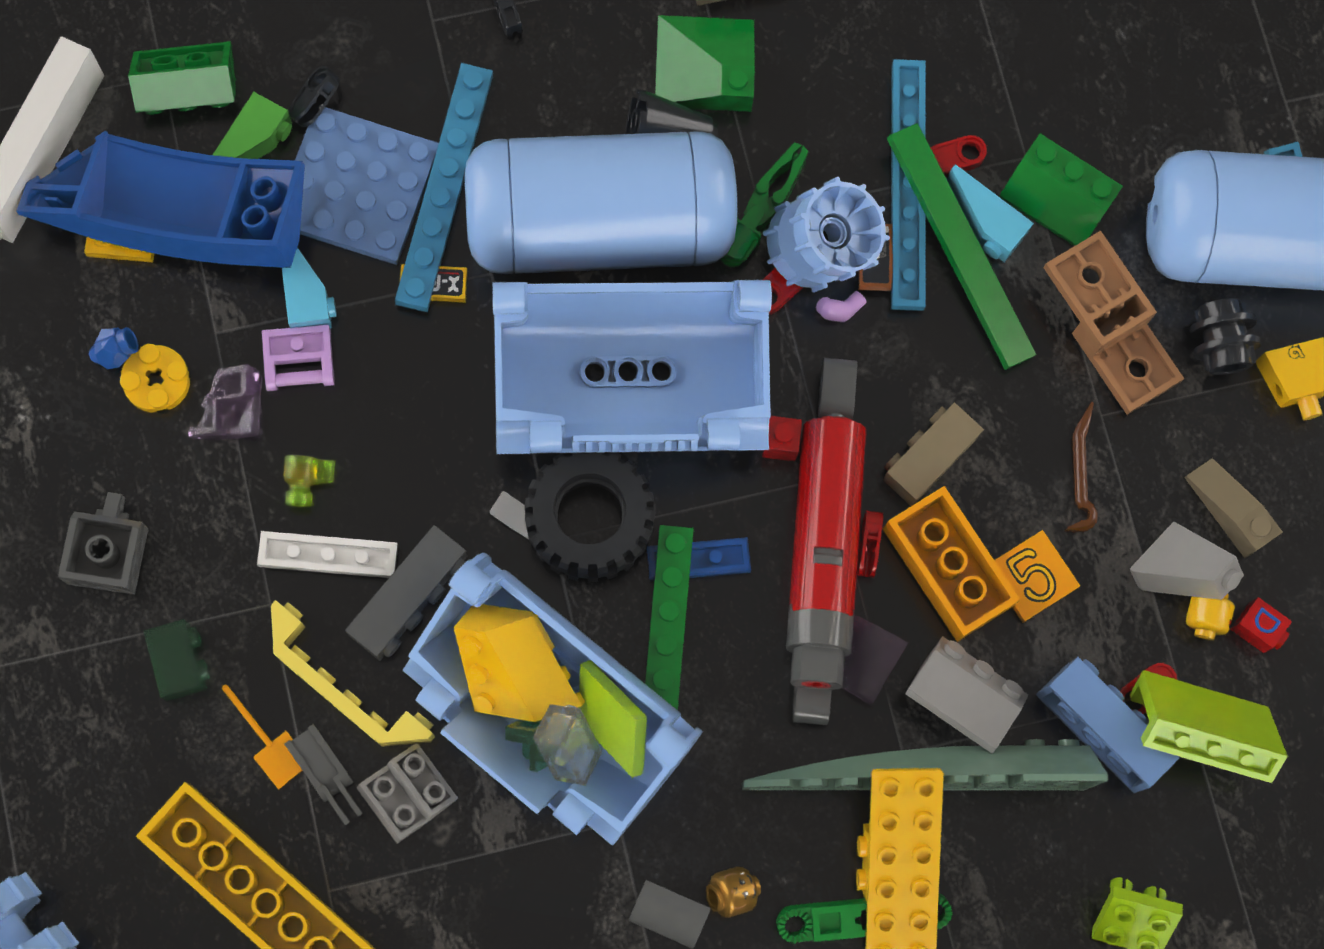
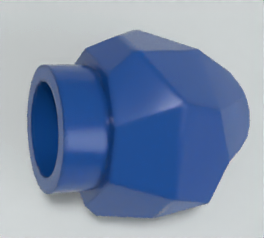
[89,327,139,369]

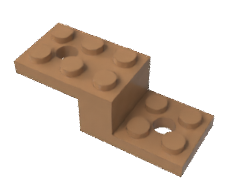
[1043,231,1184,415]

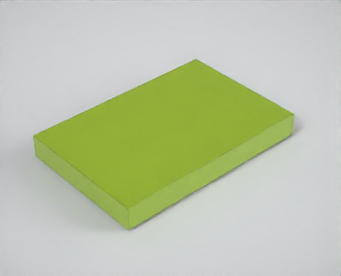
[578,660,647,778]

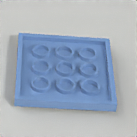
[295,107,439,265]

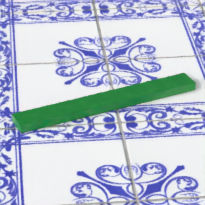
[887,123,1036,370]

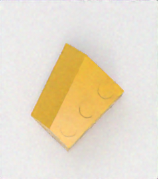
[454,604,585,722]

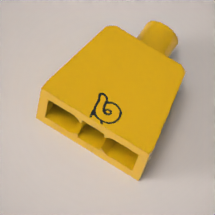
[1256,337,1324,420]

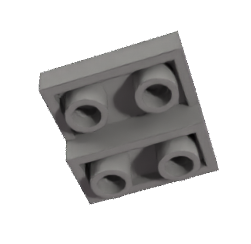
[357,743,458,844]

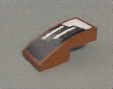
[858,224,893,291]

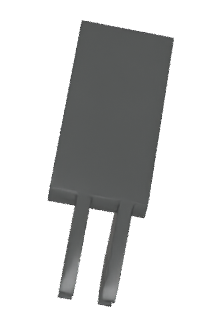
[285,724,362,825]

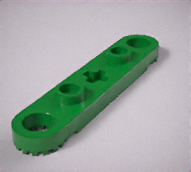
[776,893,952,943]

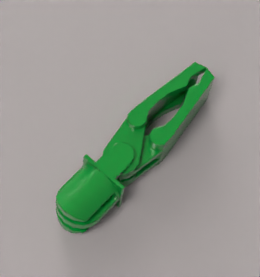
[721,142,809,267]

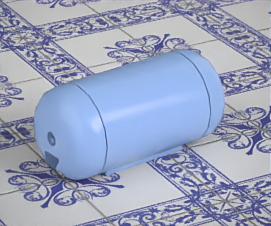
[465,131,737,274]
[1146,150,1324,291]

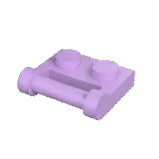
[262,325,335,391]

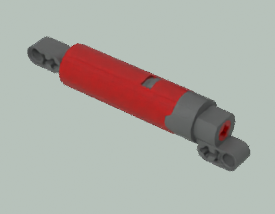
[786,357,866,725]

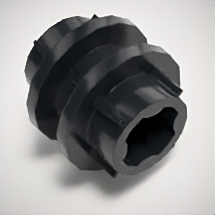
[1189,298,1262,375]

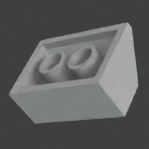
[905,636,1028,754]

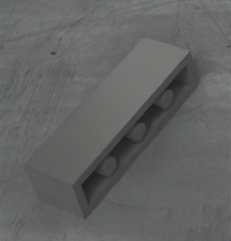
[345,525,468,661]

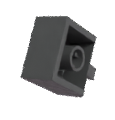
[58,492,148,595]

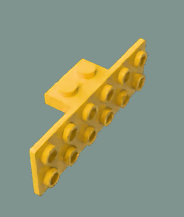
[856,768,943,949]

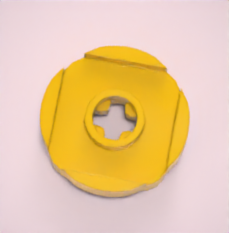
[120,344,190,413]

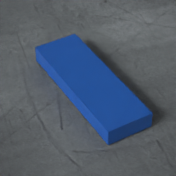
[646,537,751,582]

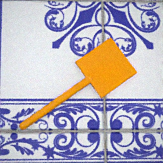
[222,684,303,789]

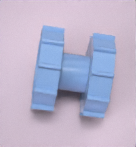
[763,177,890,292]
[0,872,79,949]

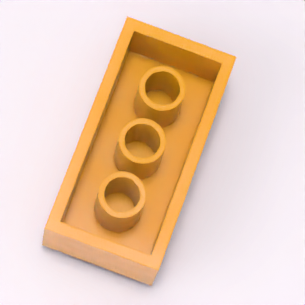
[883,486,1021,642]

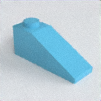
[947,164,1034,263]
[282,248,337,329]

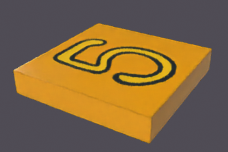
[994,530,1080,623]

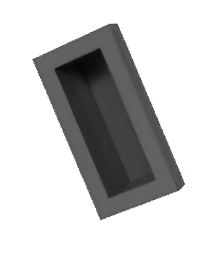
[628,880,711,949]

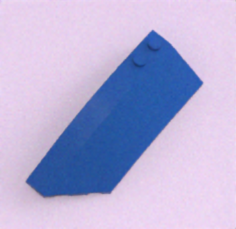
[16,130,305,268]

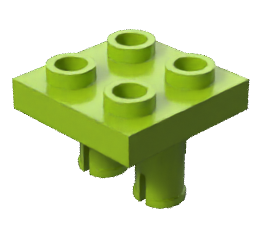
[1092,877,1183,949]

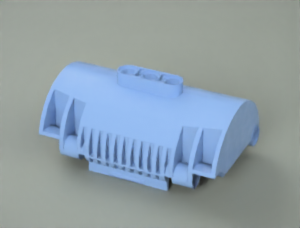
[493,280,772,454]
[402,553,703,846]

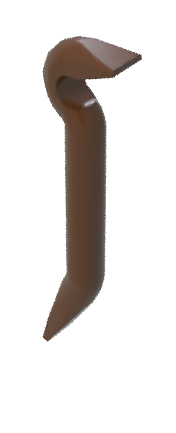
[1065,402,1098,532]

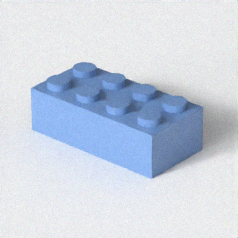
[1036,657,1179,793]

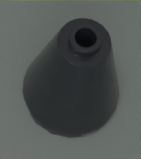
[626,89,718,137]

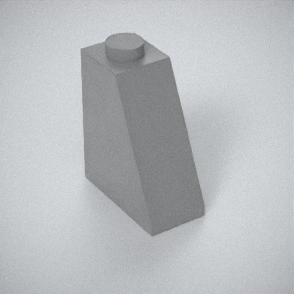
[1130,522,1244,600]

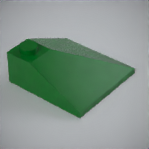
[655,15,755,112]

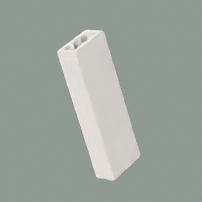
[0,37,104,243]

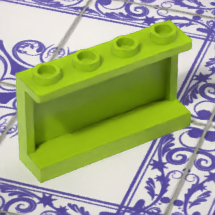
[1130,670,1288,783]

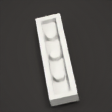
[257,531,398,578]

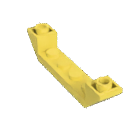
[271,600,435,747]

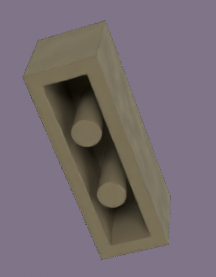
[883,402,984,506]

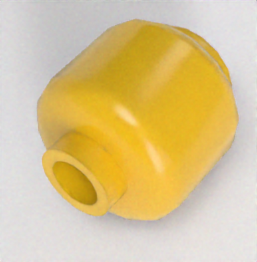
[1186,594,1235,640]

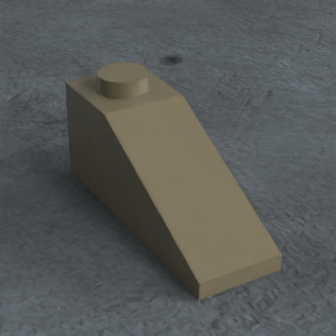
[1184,458,1283,558]

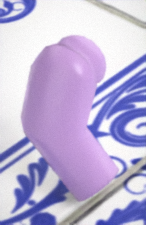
[816,291,867,322]

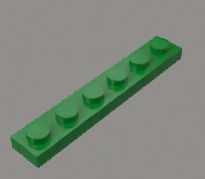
[645,525,694,711]

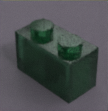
[144,619,210,701]

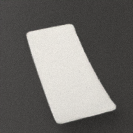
[490,491,529,539]

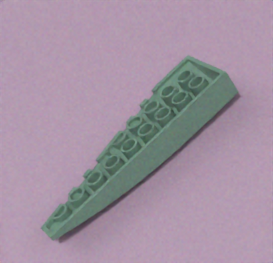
[742,739,1108,791]

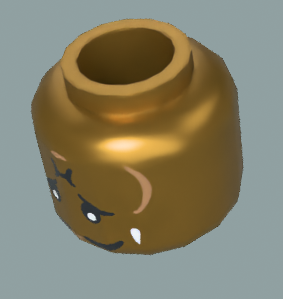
[706,867,761,917]

